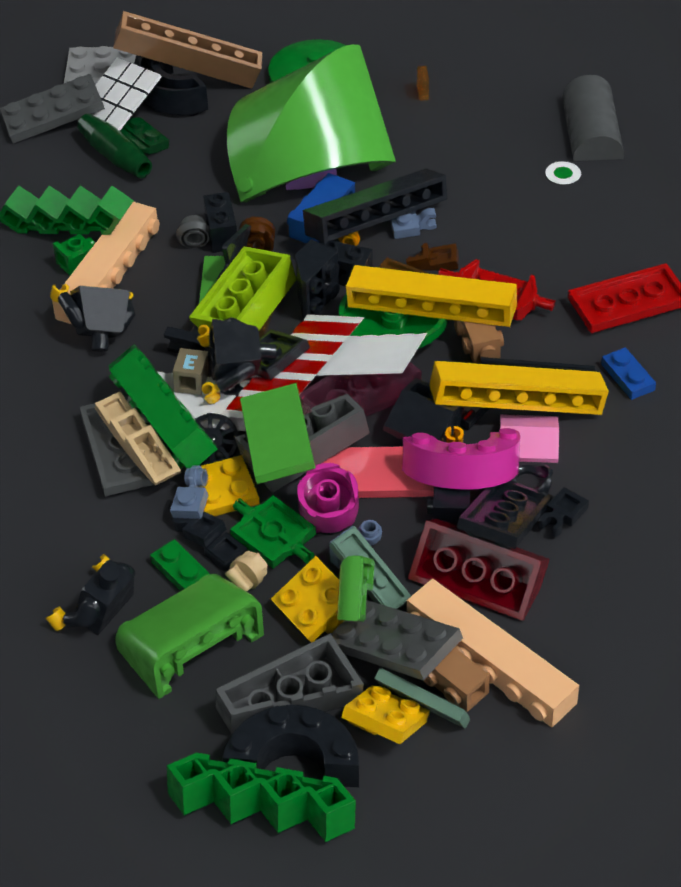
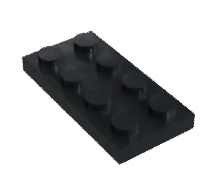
[457,481,553,549]

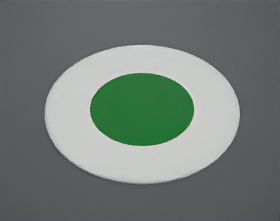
[545,161,581,184]

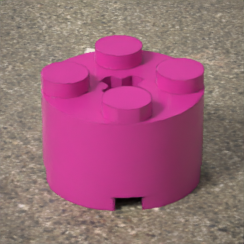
[297,463,359,533]

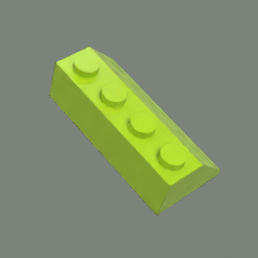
[189,246,297,330]

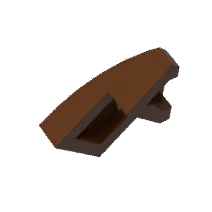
[406,242,459,271]

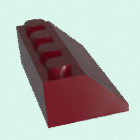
[408,519,550,621]

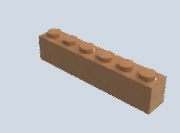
[113,11,263,89]

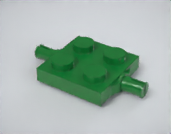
[230,495,316,569]

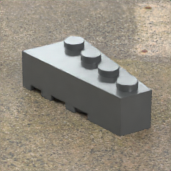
[235,394,370,493]
[216,634,364,734]

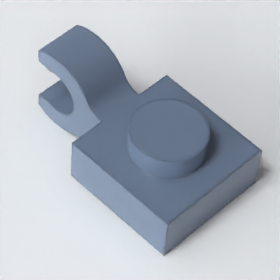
[390,208,437,239]

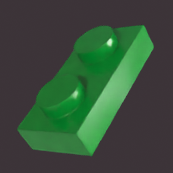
[150,539,210,591]

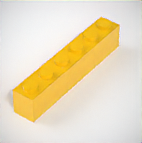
[346,265,517,327]
[429,361,609,415]

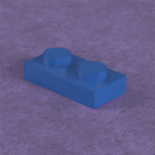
[601,347,656,400]

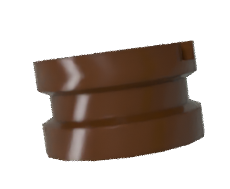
[239,217,275,251]

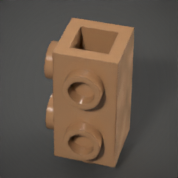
[454,320,504,364]
[424,645,490,712]

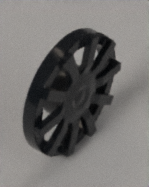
[195,413,239,465]

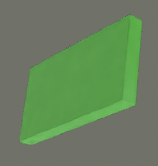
[240,383,316,484]

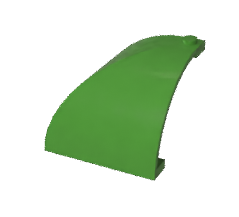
[227,44,396,202]

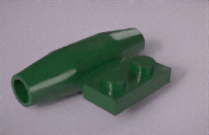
[77,114,169,178]

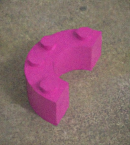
[402,428,521,489]

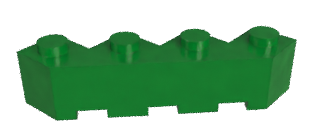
[0,185,134,235]
[108,344,217,469]
[166,752,356,842]

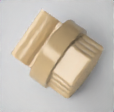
[225,551,268,591]

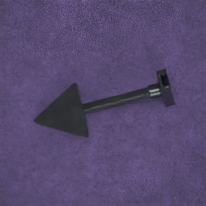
[164,224,251,361]

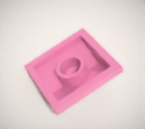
[500,414,559,463]

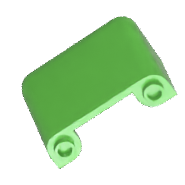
[115,574,264,699]

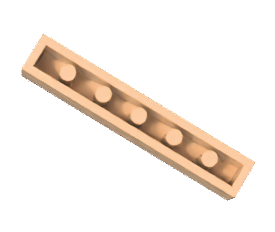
[52,202,160,324]
[407,578,579,728]

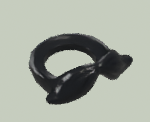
[511,464,553,493]

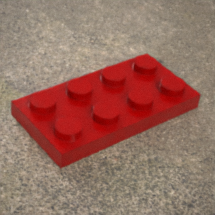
[568,263,681,333]

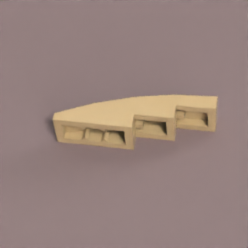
[95,391,181,486]

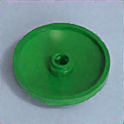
[268,39,347,83]
[339,293,449,349]

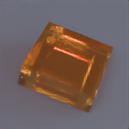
[417,66,429,101]

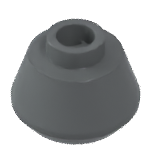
[176,215,210,249]

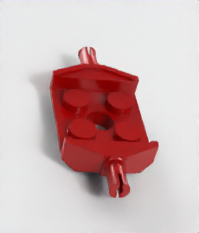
[438,259,556,320]

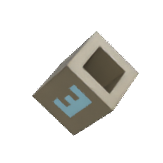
[173,348,209,395]

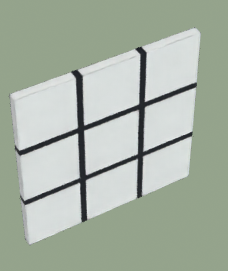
[91,57,162,131]

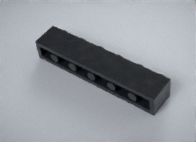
[303,169,447,243]

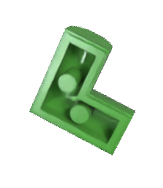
[337,556,375,622]

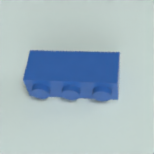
[287,173,355,243]

